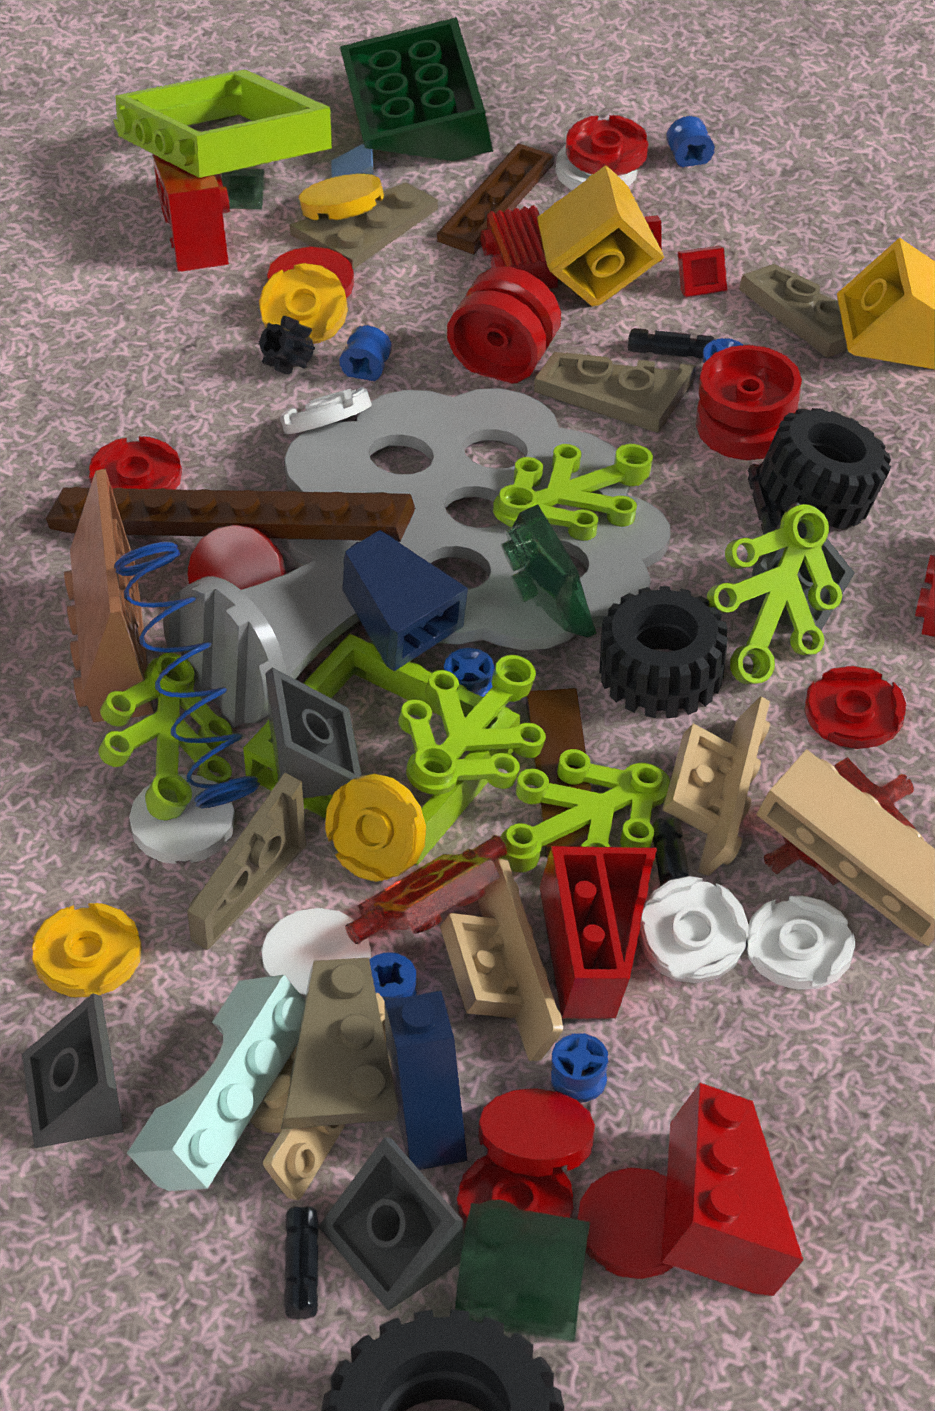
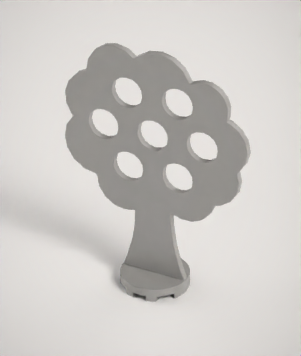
[163,388,670,728]

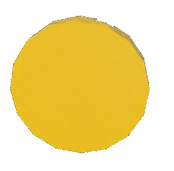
[299,174,384,220]
[259,263,348,344]
[325,773,426,882]
[32,903,142,997]

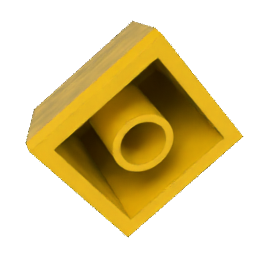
[537,165,665,306]
[837,237,935,369]

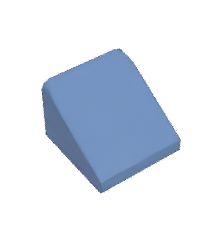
[331,143,374,178]

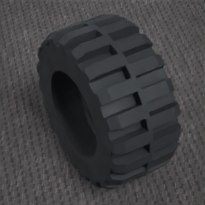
[321,1309,565,1411]

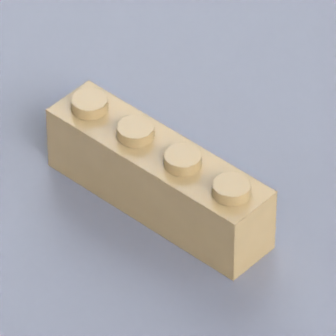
[756,749,935,946]

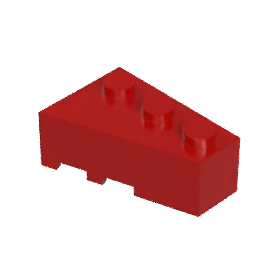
[152,154,230,272]
[539,846,657,1019]
[662,1082,804,1296]

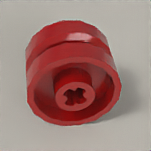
[447,266,561,383]
[696,345,802,461]

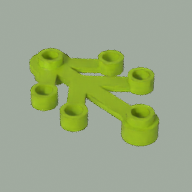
[493,444,653,541]
[707,505,842,684]
[98,653,232,821]
[398,655,546,795]
[497,749,670,873]

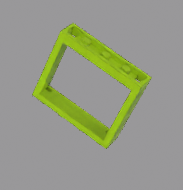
[113,69,332,178]
[243,634,520,866]

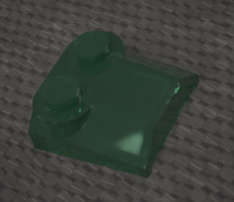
[501,504,597,638]
[455,1200,590,1342]

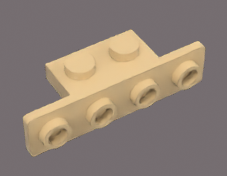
[663,696,770,876]
[440,859,563,1061]
[250,993,386,1200]

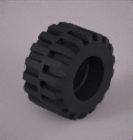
[759,408,891,529]
[599,586,728,718]

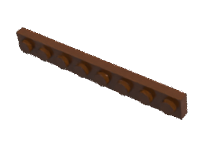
[45,487,416,542]

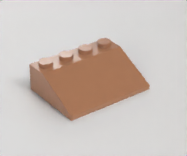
[64,469,154,722]

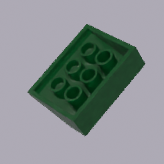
[340,17,493,161]

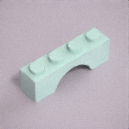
[127,975,305,1191]

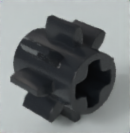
[259,316,315,375]

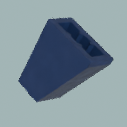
[342,530,468,671]
[384,991,467,1170]

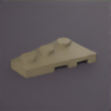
[289,182,438,269]
[739,264,848,358]
[534,352,696,433]
[187,772,306,950]
[281,957,399,1129]

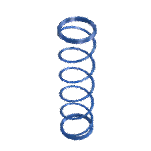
[114,542,260,809]

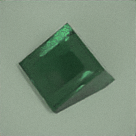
[222,169,266,209]

